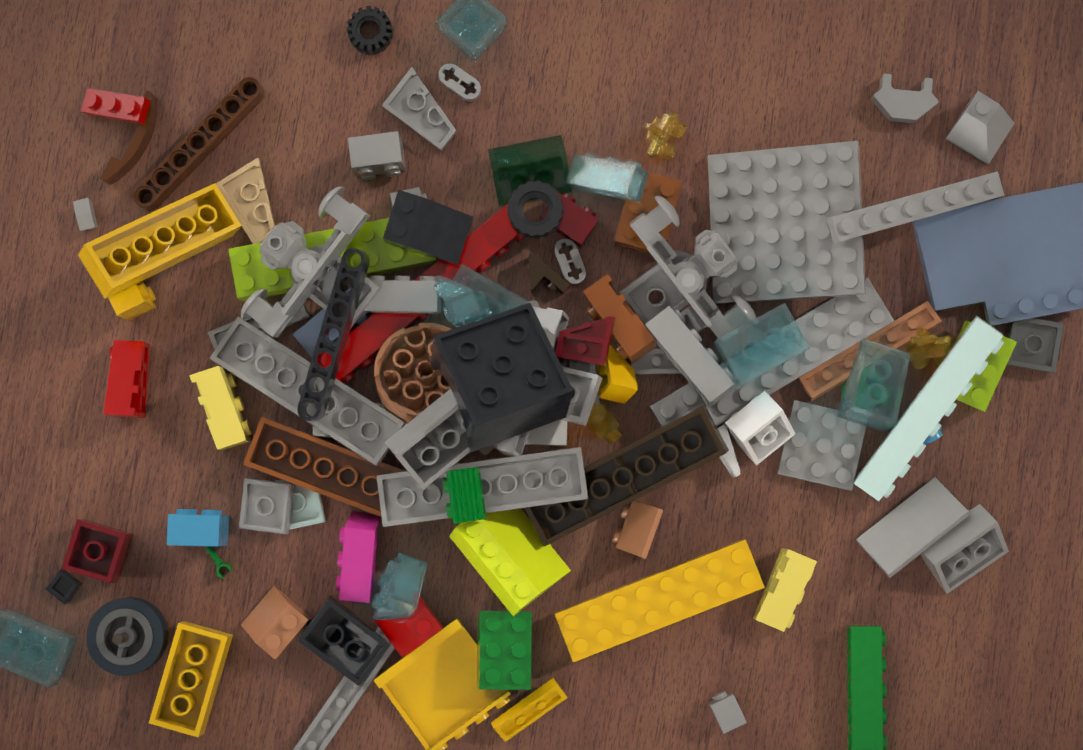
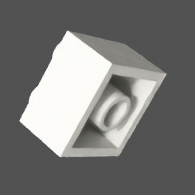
[725,391,796,466]

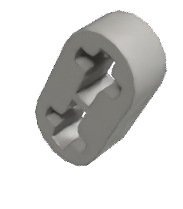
[439,64,481,102]
[554,238,586,285]

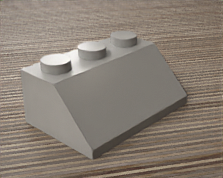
[921,504,1009,594]

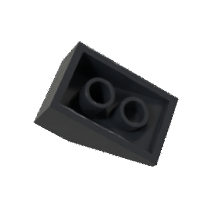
[383,190,473,265]
[297,596,390,686]

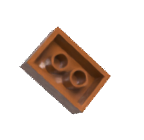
[614,168,683,255]

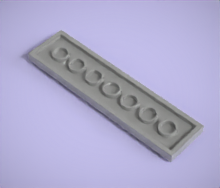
[210,317,406,467]
[377,447,588,527]

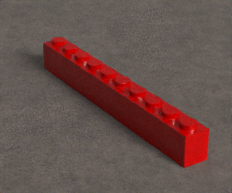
[321,204,526,385]

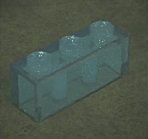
[566,153,649,202]

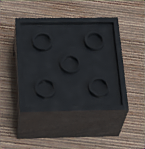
[431,303,573,452]

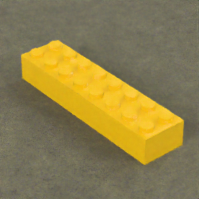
[555,539,765,662]

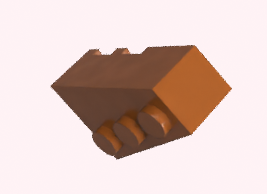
[583,274,657,364]

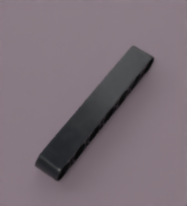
[297,248,370,421]

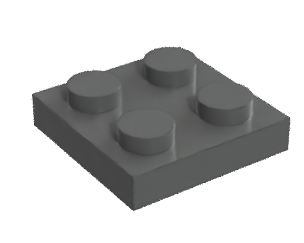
[1007,318,1064,374]

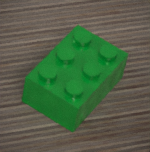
[477,611,532,690]

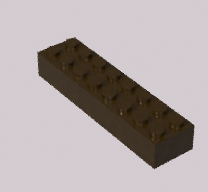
[525,405,729,546]

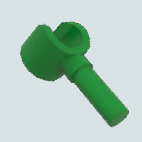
[205,546,232,579]

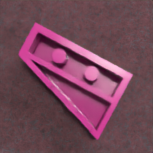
[336,511,382,603]

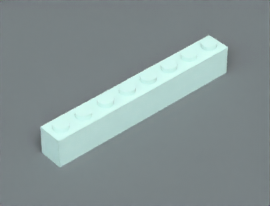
[854,316,1004,501]

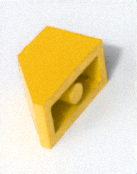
[595,345,638,404]

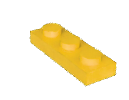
[491,678,568,742]

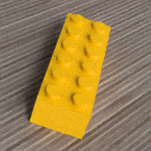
[78,183,242,299]

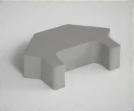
[871,74,939,123]

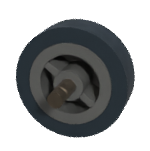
[86,597,168,676]

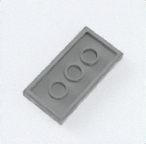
[856,477,970,578]

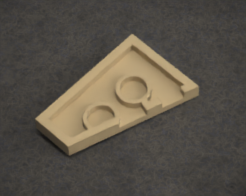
[216,158,275,244]

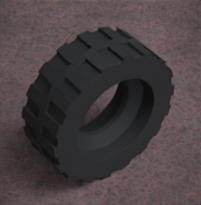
[507,181,563,239]

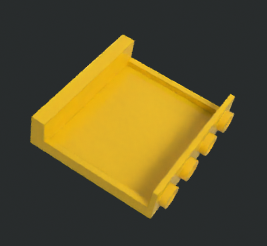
[374,618,511,750]

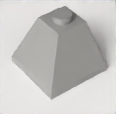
[945,91,1015,165]

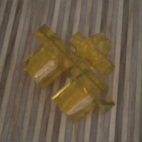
[642,112,686,159]
[901,328,953,369]
[587,402,622,445]

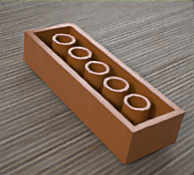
[243,417,406,517]

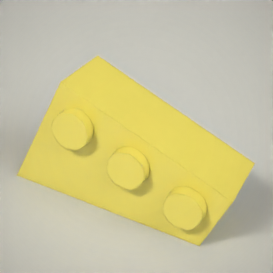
[189,366,252,450]
[753,548,817,632]

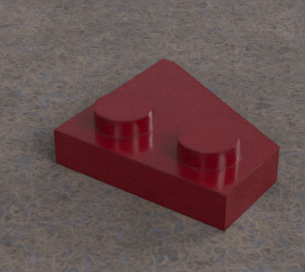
[555,316,615,366]

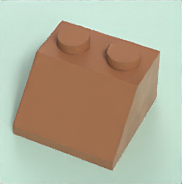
[612,500,663,559]
[241,586,312,660]

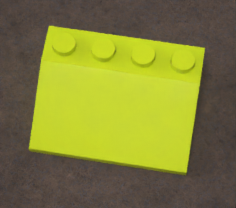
[449,508,571,616]

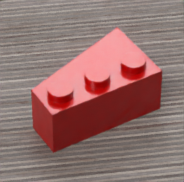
[103,340,150,418]

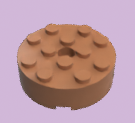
[374,323,452,424]

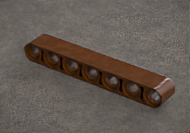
[133,77,264,211]

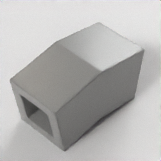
[73,198,98,231]

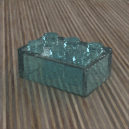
[714,303,810,387]
[0,608,78,688]

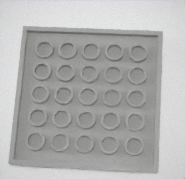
[708,141,866,305]

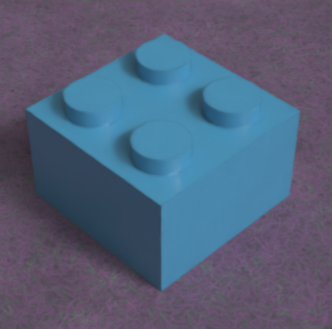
[167,509,229,546]

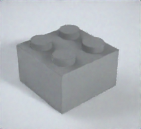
[348,131,406,180]

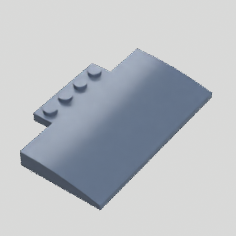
[912,183,1083,326]

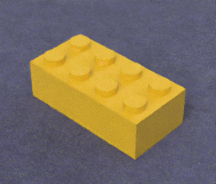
[149,621,233,737]

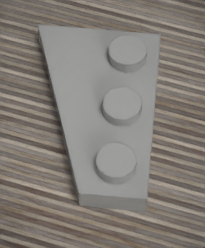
[382,67,457,152]

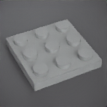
[777,400,868,491]

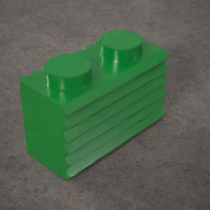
[443,467,487,524]

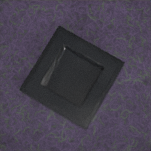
[45,569,83,604]

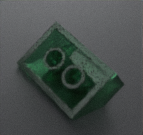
[488,135,572,206]

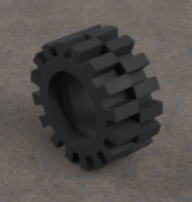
[347,6,393,55]

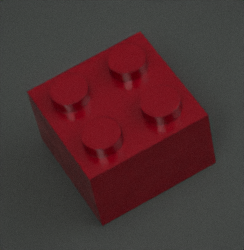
[61,519,133,583]

